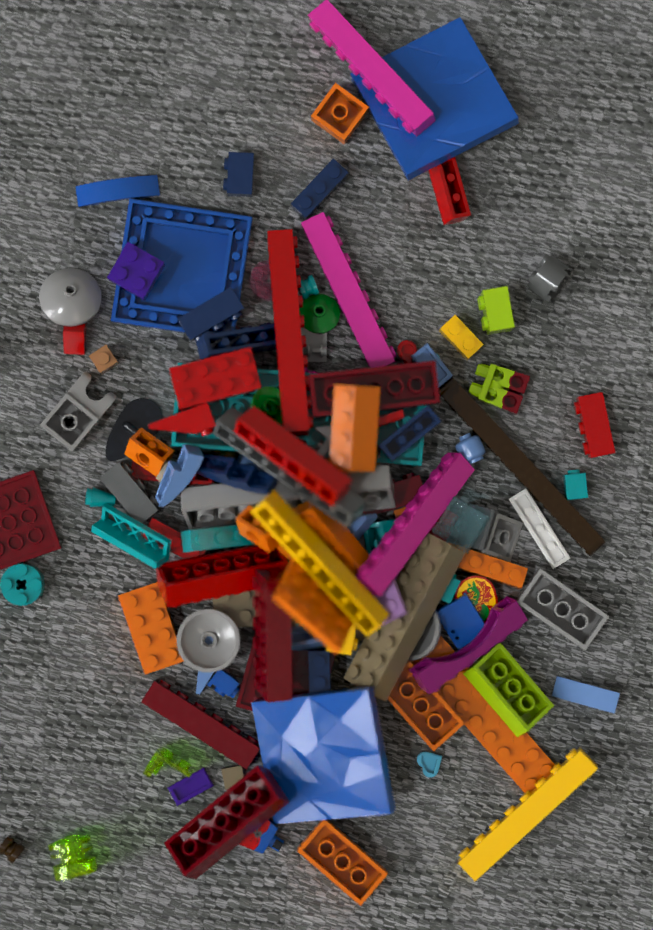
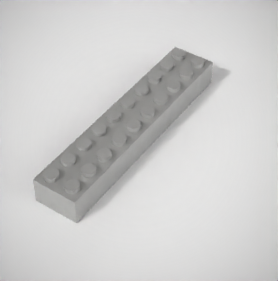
[181,465,396,530]

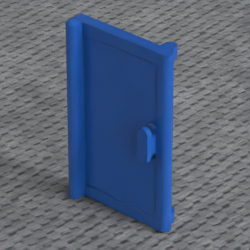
[436,593,485,650]

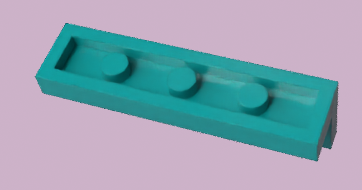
[91,503,172,569]

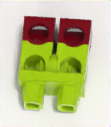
[468,364,530,415]

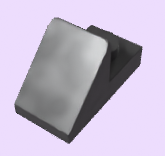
[314,426,332,458]

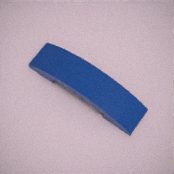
[76,175,160,207]

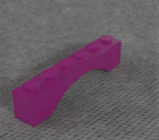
[409,596,528,694]

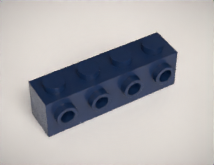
[196,322,276,360]

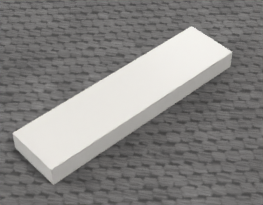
[508,488,570,569]

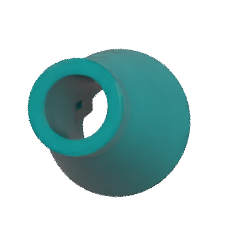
[85,487,116,507]

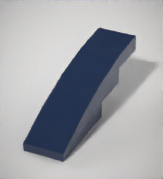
[196,454,278,495]

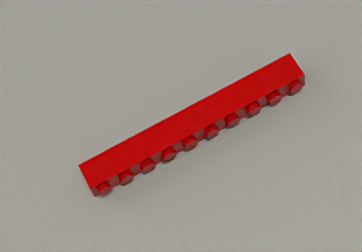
[267,229,313,436]

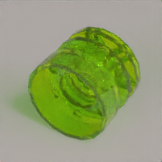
[47,834,98,881]

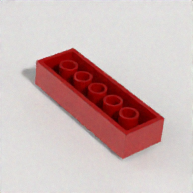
[156,545,288,607]

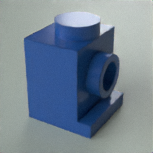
[207,669,240,698]

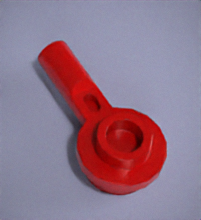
[397,340,417,364]

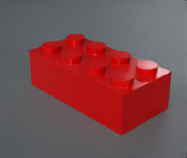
[169,347,262,410]

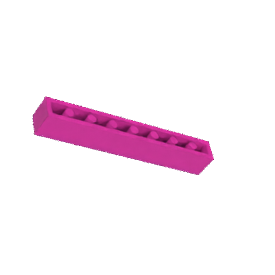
[308,0,436,137]
[301,212,397,368]
[355,452,475,597]

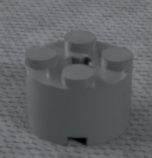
[527,254,573,303]

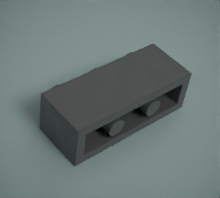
[100,461,161,524]

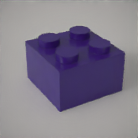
[107,242,165,301]

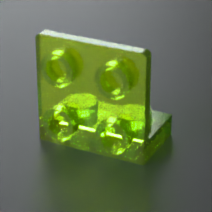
[142,748,193,778]

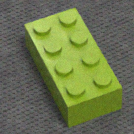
[463,643,554,737]

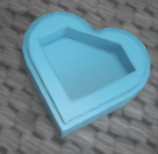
[417,751,442,778]

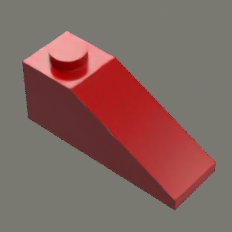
[148,403,216,437]

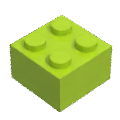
[477,286,515,335]

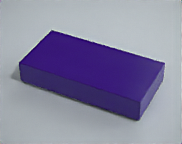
[167,767,214,806]

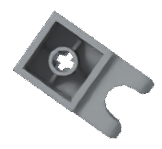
[40,371,117,452]

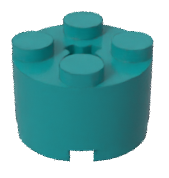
[0,564,45,606]

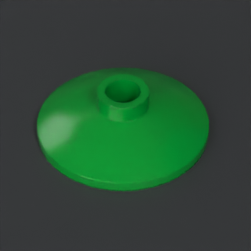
[299,294,340,334]
[252,386,282,425]

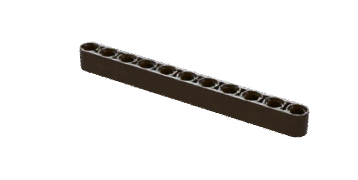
[439,377,606,557]

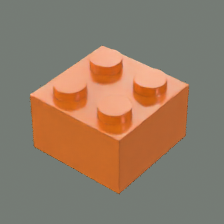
[311,83,369,144]

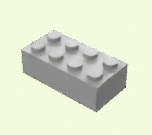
[516,568,609,651]

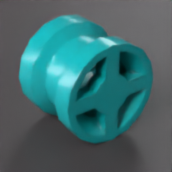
[299,275,319,300]

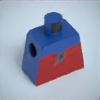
[239,819,285,854]

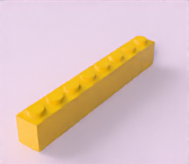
[251,490,389,637]
[458,747,598,881]

